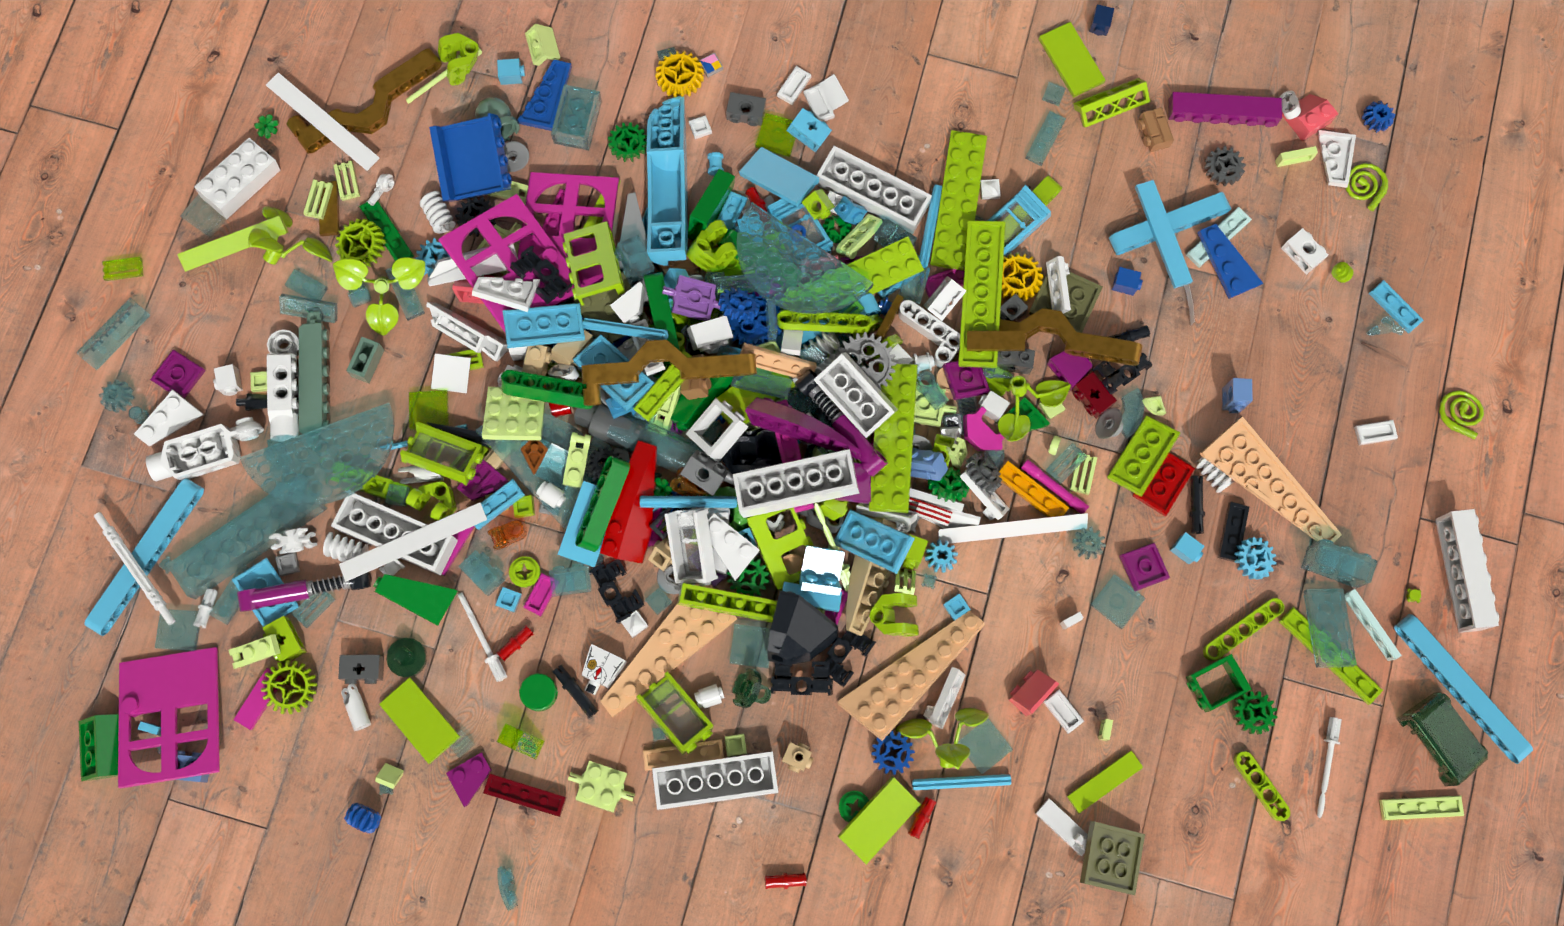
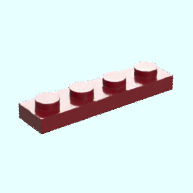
[483,774,567,817]

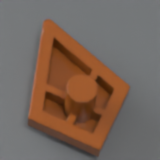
[520,440,548,475]

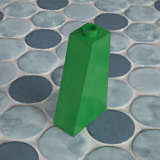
[688,169,735,241]
[671,376,736,431]
[373,574,458,626]

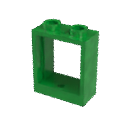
[1186,654,1252,713]

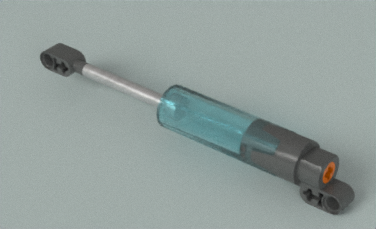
[574,401,843,534]

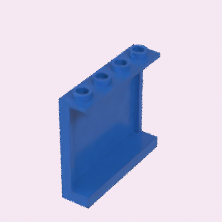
[429,113,512,202]

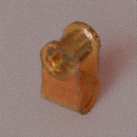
[670,468,708,496]
[487,520,527,551]

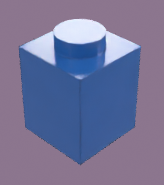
[1112,267,1143,296]

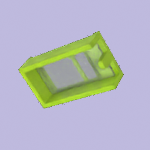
[400,422,484,486]
[636,671,714,755]

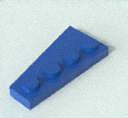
[517,60,572,131]
[1197,224,1264,299]

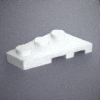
[1317,130,1356,188]
[472,277,540,312]
[134,390,204,446]
[708,513,760,581]

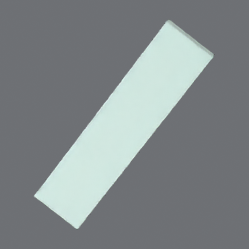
[1186,207,1252,268]
[1343,589,1402,661]

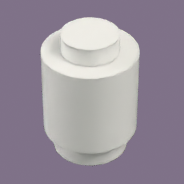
[536,481,566,509]
[694,684,725,709]

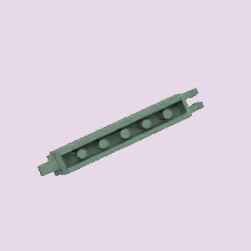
[299,312,330,453]

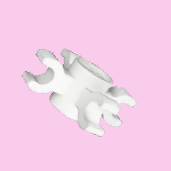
[269,528,317,554]

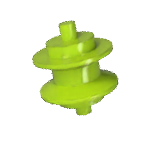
[1332,262,1354,283]

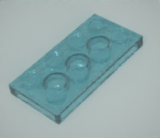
[1303,588,1357,668]

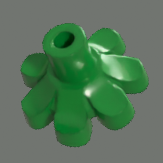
[254,114,279,139]
[654,478,673,496]

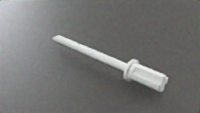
[457,592,507,682]
[1317,717,1342,818]

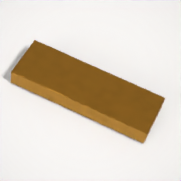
[318,181,340,236]
[874,294,904,342]
[967,331,1025,351]

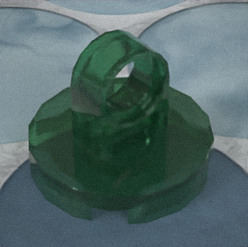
[386,638,427,677]
[732,668,771,709]

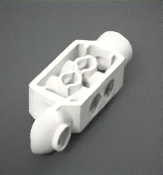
[267,330,299,442]
[146,417,264,482]

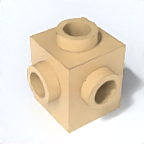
[648,537,672,571]
[782,742,814,773]

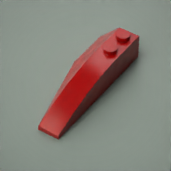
[600,440,657,564]

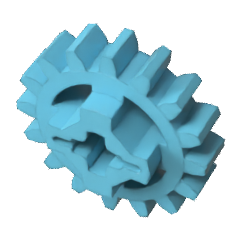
[415,238,450,277]
[1234,537,1276,580]

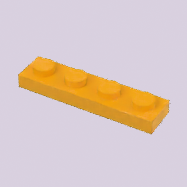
[999,461,1069,517]

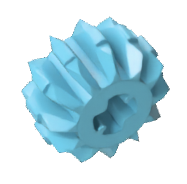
[925,540,958,573]

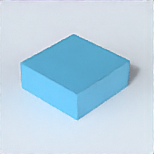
[496,587,522,613]
[943,593,971,621]
[138,721,161,736]

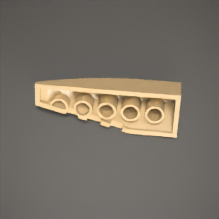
[846,516,908,636]

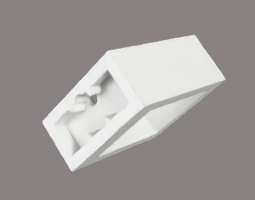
[923,276,966,321]
[686,399,749,462]

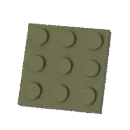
[573,272,651,344]
[1028,272,1103,333]
[1080,821,1145,895]

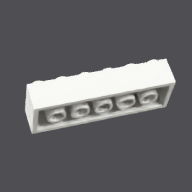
[816,146,932,234]
[733,449,859,518]
[331,491,458,576]
[1435,509,1499,633]
[652,752,778,810]

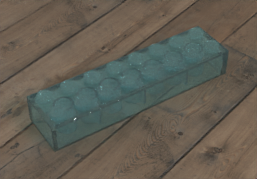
[167,474,327,600]

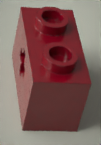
[1072,372,1117,419]

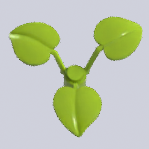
[248,206,332,265]
[333,257,425,336]
[983,368,1071,442]
[896,708,989,769]

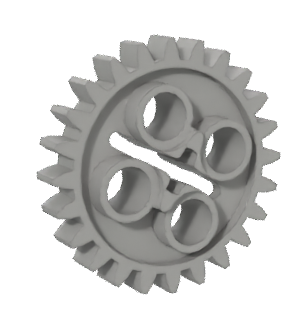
[835,332,896,390]

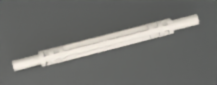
[94,512,176,625]

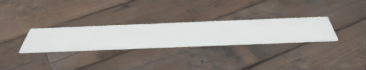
[266,73,380,171]
[339,503,487,581]
[939,513,1088,544]

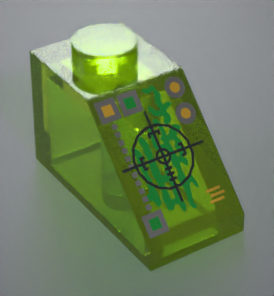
[497,723,545,759]

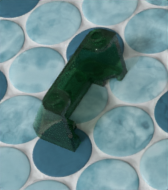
[1396,692,1488,786]

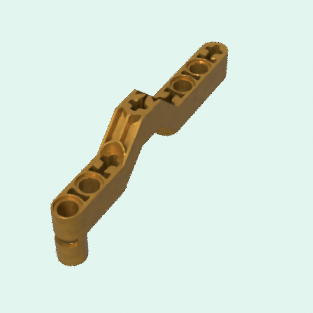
[286,48,442,154]
[999,308,1143,366]
[581,340,757,406]

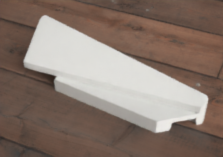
[427,244,518,286]
[426,302,509,361]
[910,488,981,529]

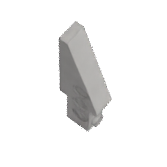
[617,192,653,307]

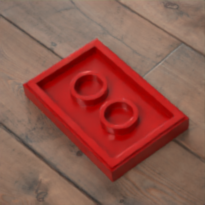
[1132,452,1195,516]

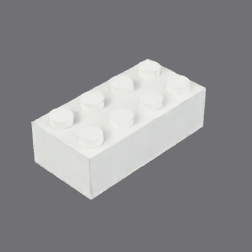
[194,138,280,220]
[814,352,898,438]

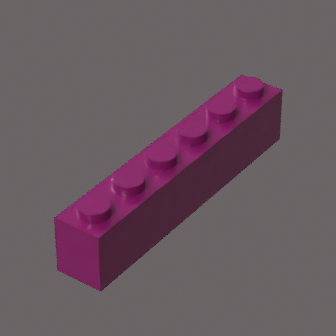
[1168,92,1282,127]

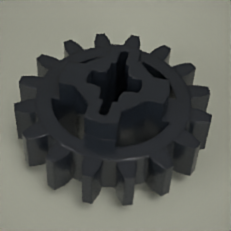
[455,196,496,237]

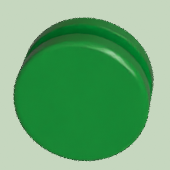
[519,673,558,712]

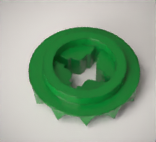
[822,215,852,243]
[839,791,869,823]

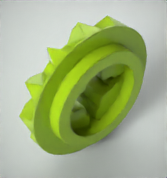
[509,556,541,588]

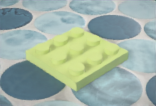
[482,387,546,441]

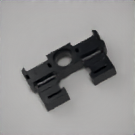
[510,246,572,304]
[1092,353,1152,394]
[589,558,645,624]
[821,630,876,688]
[770,661,833,696]

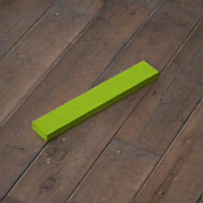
[177,215,289,272]
[1279,607,1383,705]

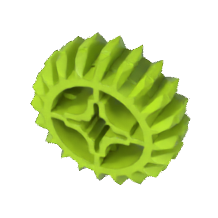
[335,218,386,267]
[261,660,318,714]

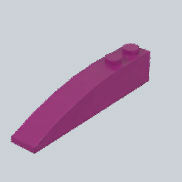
[745,397,861,460]

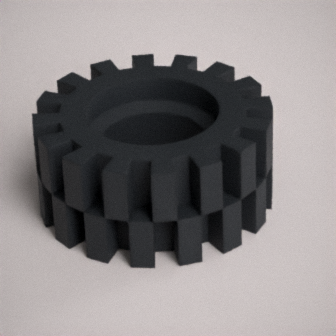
[586,447,623,482]

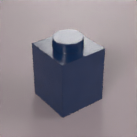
[1089,4,1114,36]

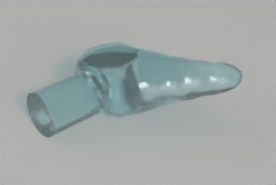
[1367,316,1405,335]
[983,366,1014,379]

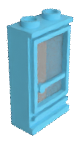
[987,185,1051,257]
[767,199,833,265]

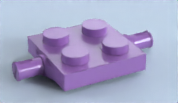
[662,275,720,321]

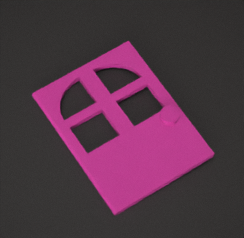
[517,172,619,287]
[438,194,585,332]
[118,647,220,789]

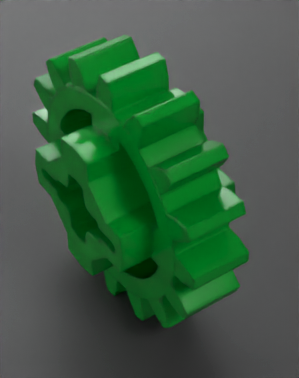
[608,122,647,162]
[928,467,970,503]
[727,558,769,596]
[1232,691,1278,735]

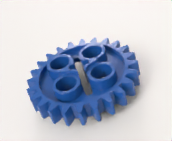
[724,292,785,346]

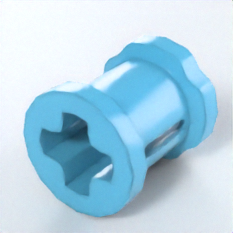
[707,152,724,176]

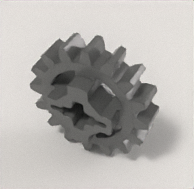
[1204,146,1246,186]
[965,453,1002,493]

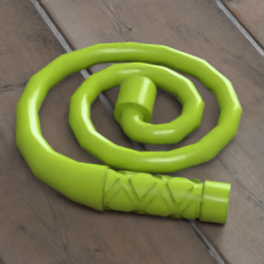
[1346,163,1388,211]
[1439,390,1484,439]

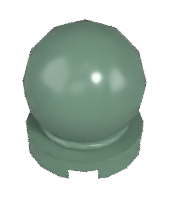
[475,97,520,142]

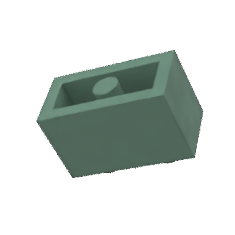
[346,337,384,384]

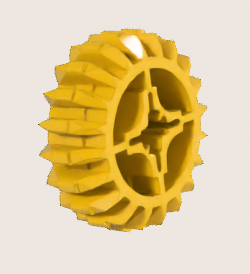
[655,50,704,97]
[1002,252,1044,301]

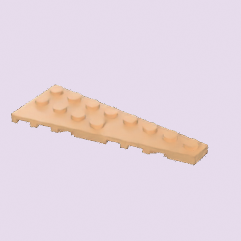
[600,583,738,717]

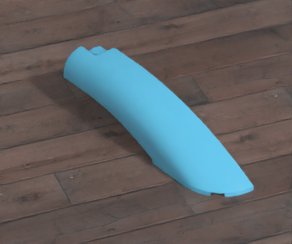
[646,96,688,266]

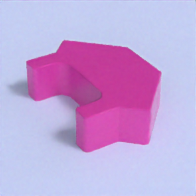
[963,407,1004,451]

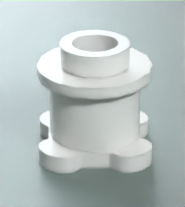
[912,352,935,374]

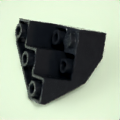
[712,428,783,475]
[767,591,838,666]

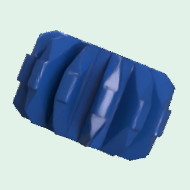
[1361,100,1396,133]
[344,803,382,834]

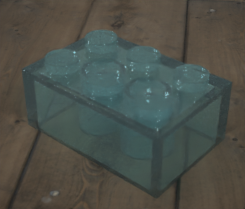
[551,85,602,151]
[1301,539,1377,589]

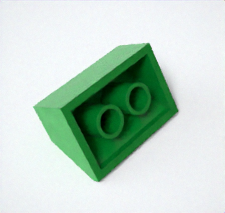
[78,714,119,782]

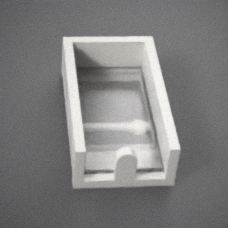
[665,509,718,586]

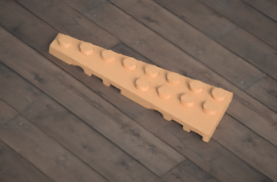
[1199,417,1342,548]
[837,611,985,741]

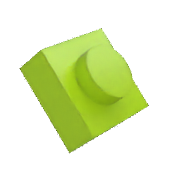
[513,495,535,518]

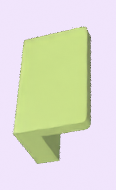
[525,24,560,66]

